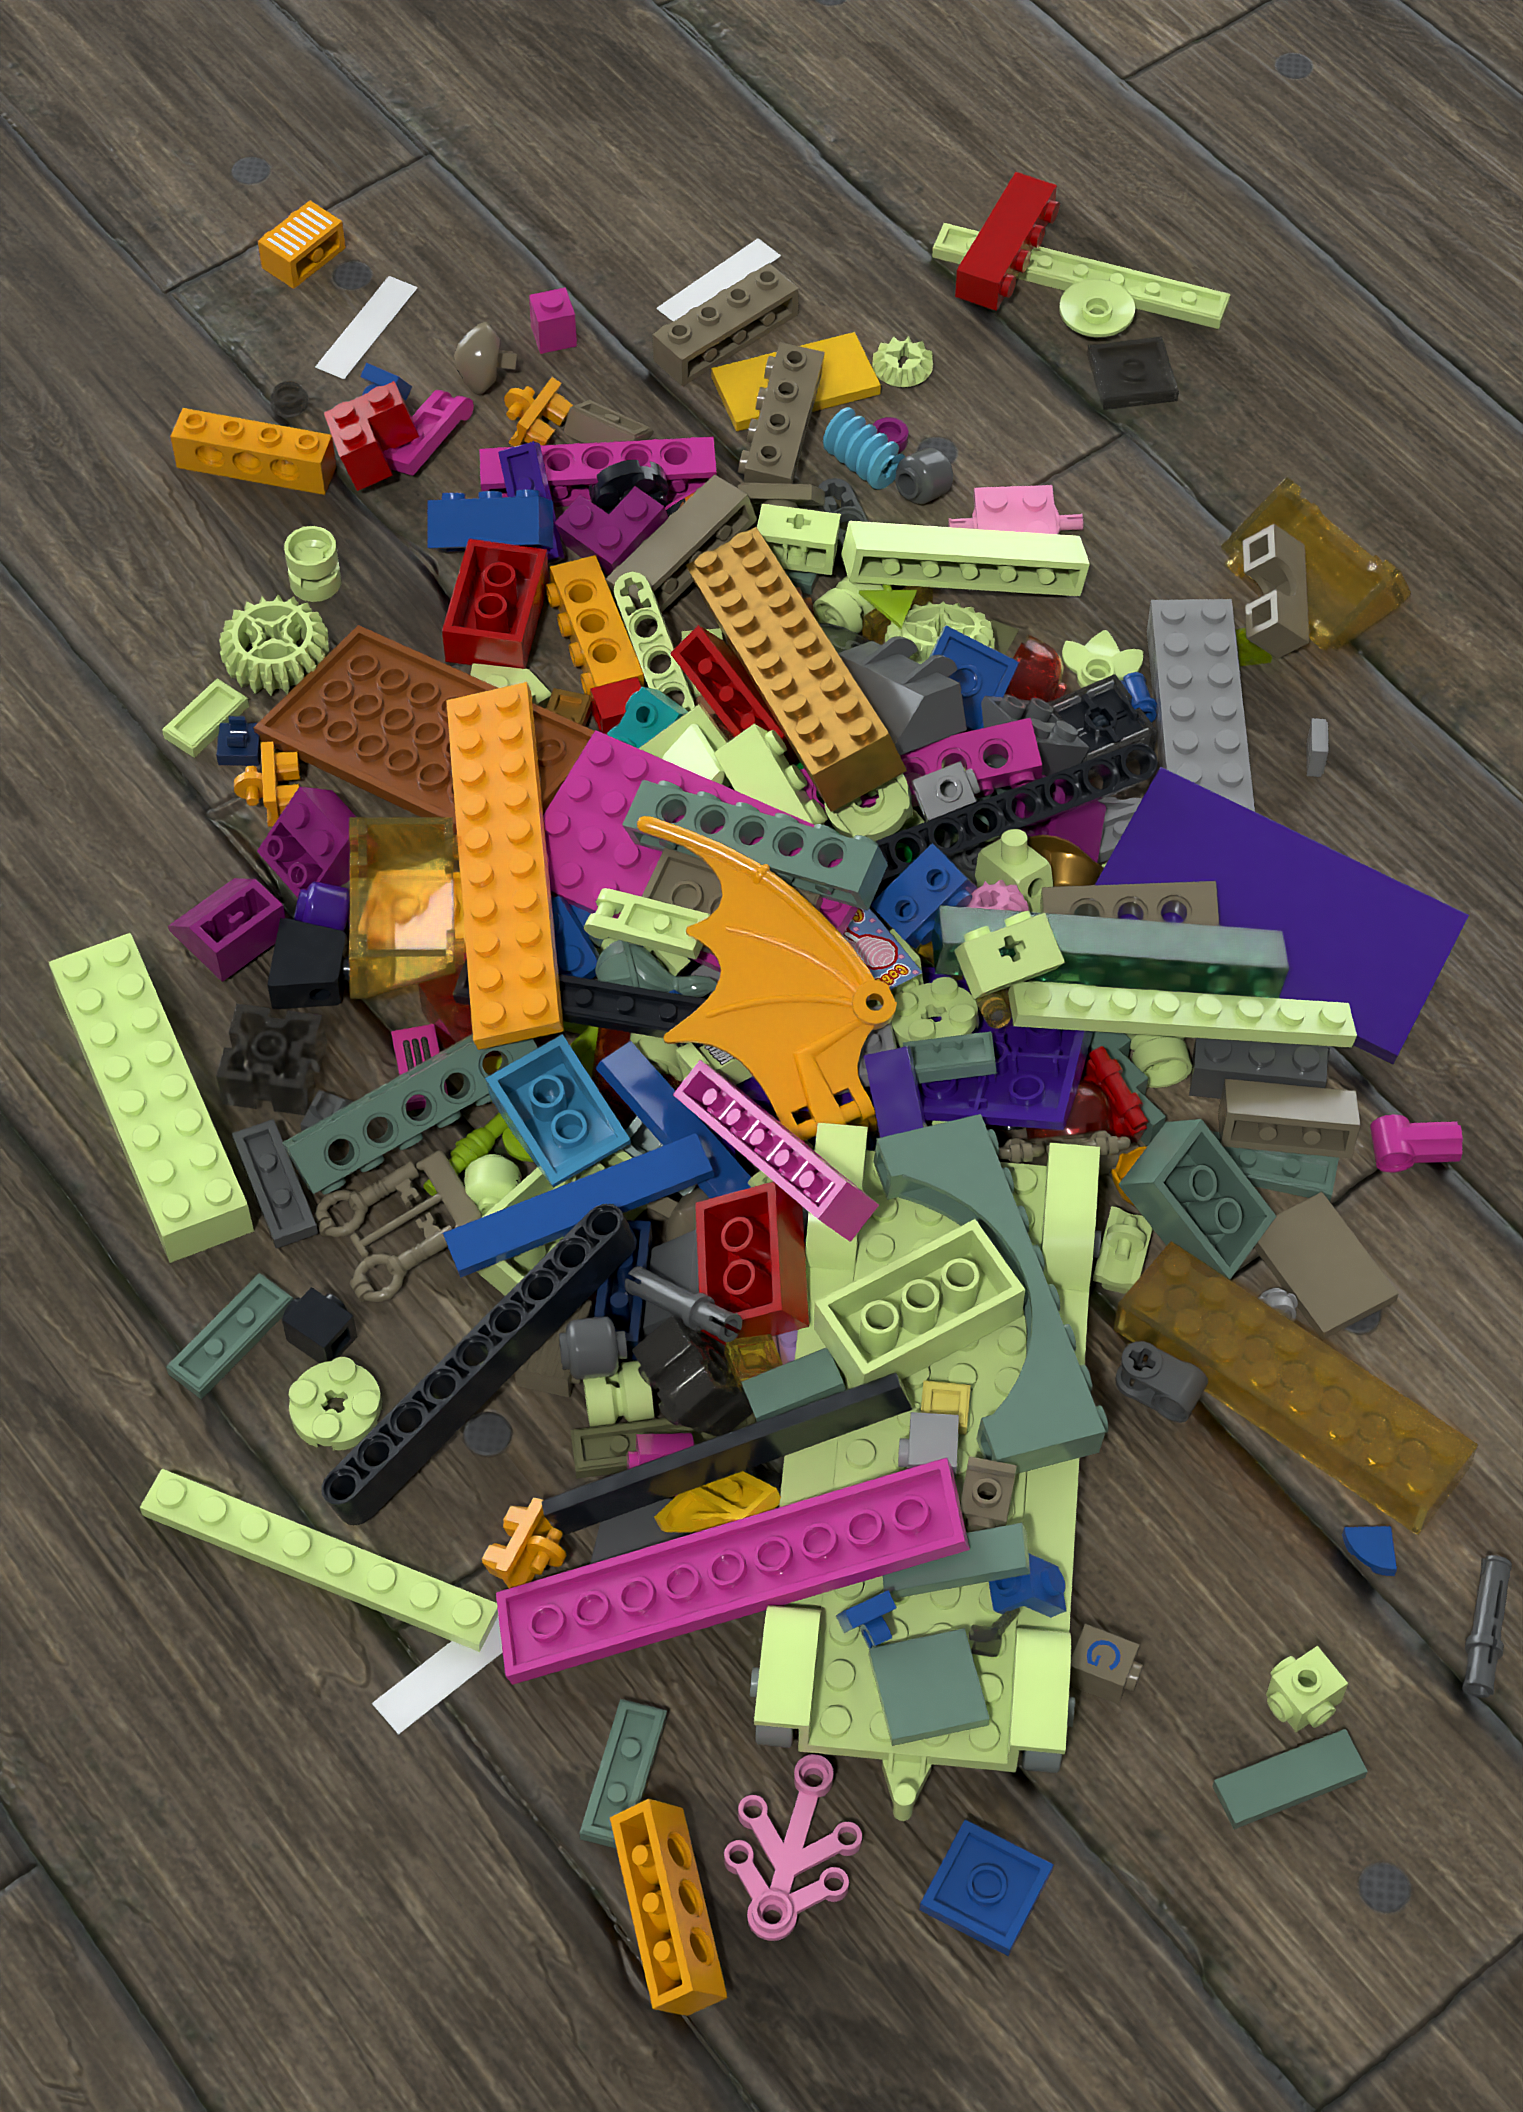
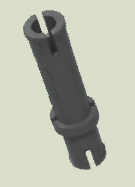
[625,1266,742,1342]
[1463,1555,1512,1698]

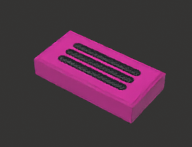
[391,1024,448,1111]

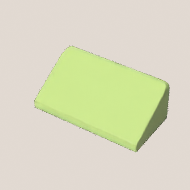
[662,724,725,785]

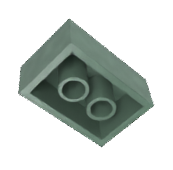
[1118,1119,1276,1281]

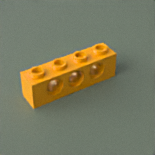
[170,408,336,495]
[545,555,644,696]
[610,1799,728,2016]

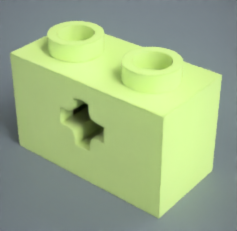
[757,504,841,575]
[954,911,1065,1000]

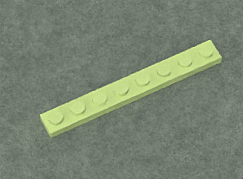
[1008,982,1357,1048]
[140,1469,498,1652]

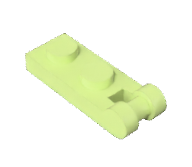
[584,888,710,960]

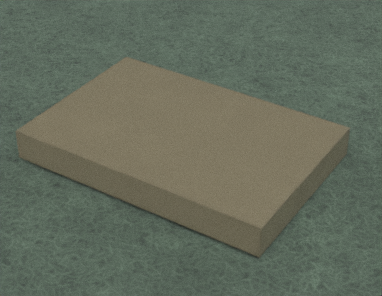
[1254,1192,1399,1340]

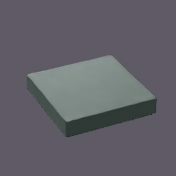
[868,1628,990,1746]

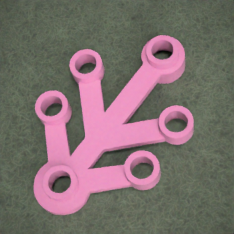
[724,1754,862,1941]

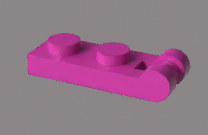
[384,390,474,476]

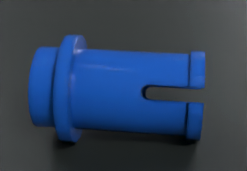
[1120,672,1157,725]

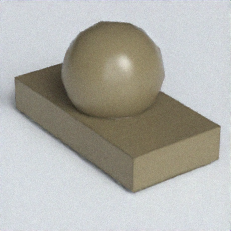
[738,483,825,508]

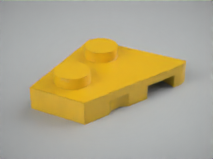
[654,1471,781,1532]

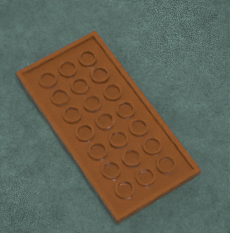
[253,625,594,834]

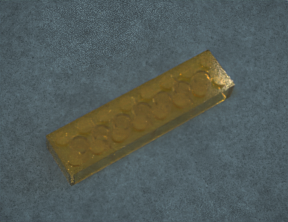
[1114,1241,1478,1536]

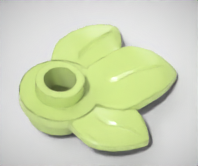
[1062,630,1143,694]

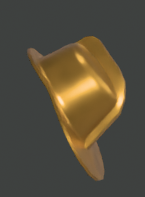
[1027,835,1104,887]

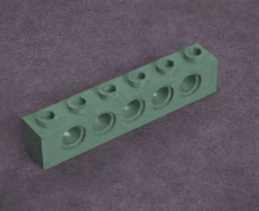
[622,780,888,911]
[282,1034,537,1195]

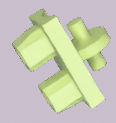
[1093,1206,1153,1294]

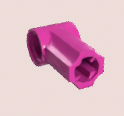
[1370,1114,1463,1173]

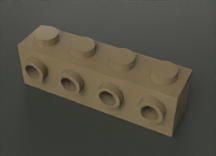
[653,263,799,387]
[738,342,825,484]
[605,474,757,625]

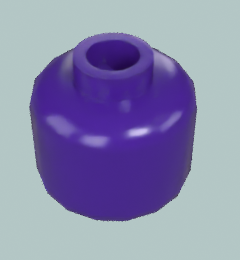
[294,882,358,932]

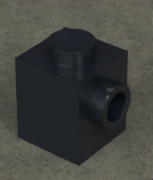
[282,1287,358,1363]

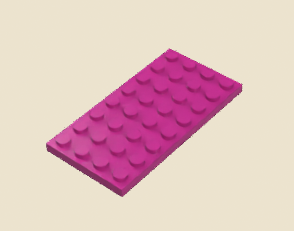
[543,730,858,972]

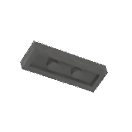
[232,1119,318,1249]

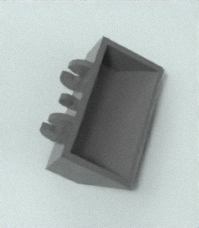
[838,636,967,755]

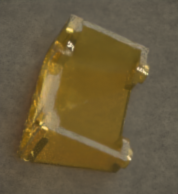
[1220,477,1411,651]
[349,817,464,999]

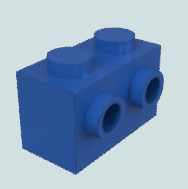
[871,843,977,949]

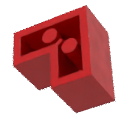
[324,381,419,491]

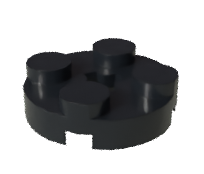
[589,460,669,514]

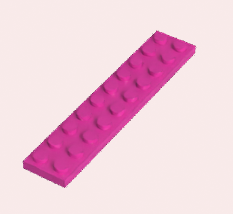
[496,1458,970,1685]

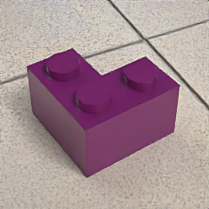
[554,486,668,576]

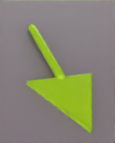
[858,584,917,629]

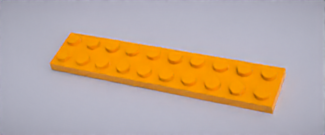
[446,682,564,1050]

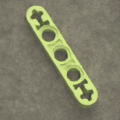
[614,572,696,711]

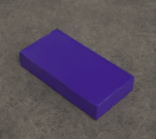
[863,1046,927,1138]

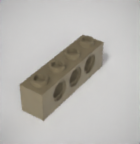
[1040,881,1219,955]

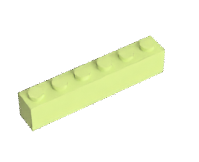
[841,521,1090,596]

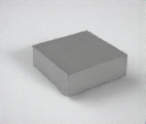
[1306,718,1328,777]

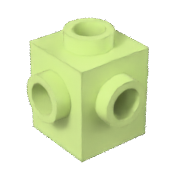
[1266,1646,1348,1732]

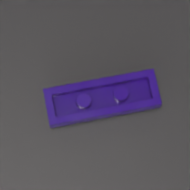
[498,441,564,563]

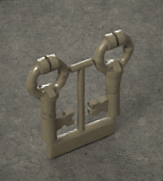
[998,1131,1131,1163]
[313,1150,482,1302]

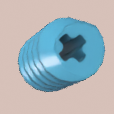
[823,407,905,489]

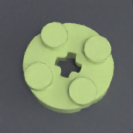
[825,773,913,841]
[891,977,979,1047]
[289,1357,382,1450]

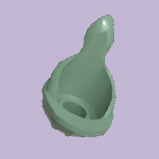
[595,940,718,998]

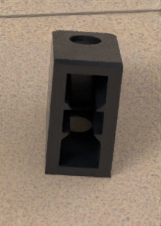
[267,918,372,1009]

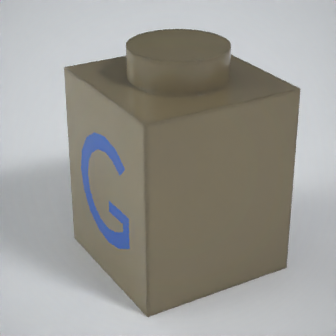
[1069,1624,1143,1705]

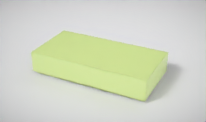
[162,678,249,758]

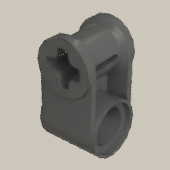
[1115,1341,1208,1423]

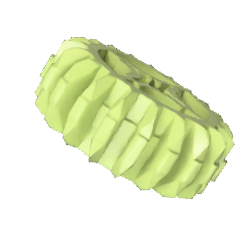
[219,595,330,696]
[885,601,995,664]

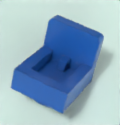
[989,1553,1066,1618]

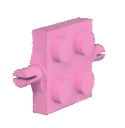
[948,485,1083,534]

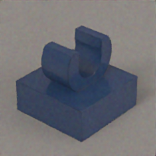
[216,716,262,766]

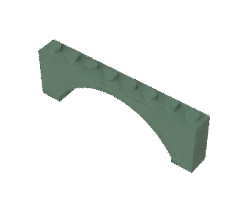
[873,1114,1108,1474]

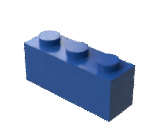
[428,490,553,552]

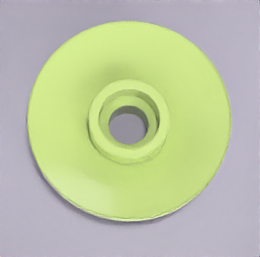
[1059,279,1135,337]

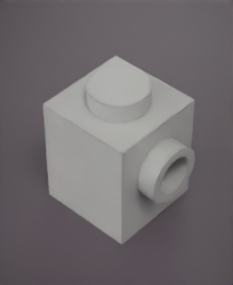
[911,761,980,822]
[898,1412,959,1479]

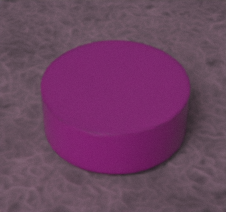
[872,417,909,454]

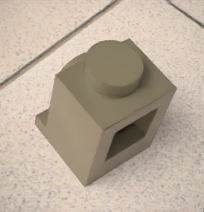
[960,1456,1017,1533]

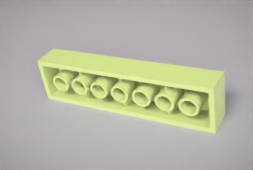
[49,933,254,1263]

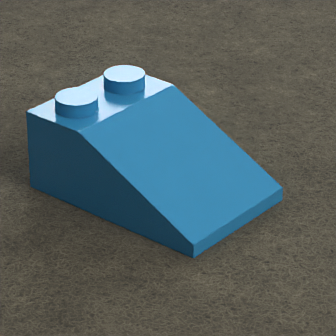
[485,1034,631,1188]

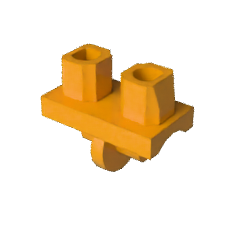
[504,377,573,447]
[234,741,300,827]
[482,1497,567,1589]

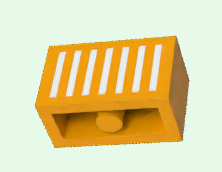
[258,200,346,289]

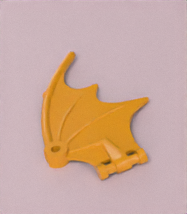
[637,816,897,1143]

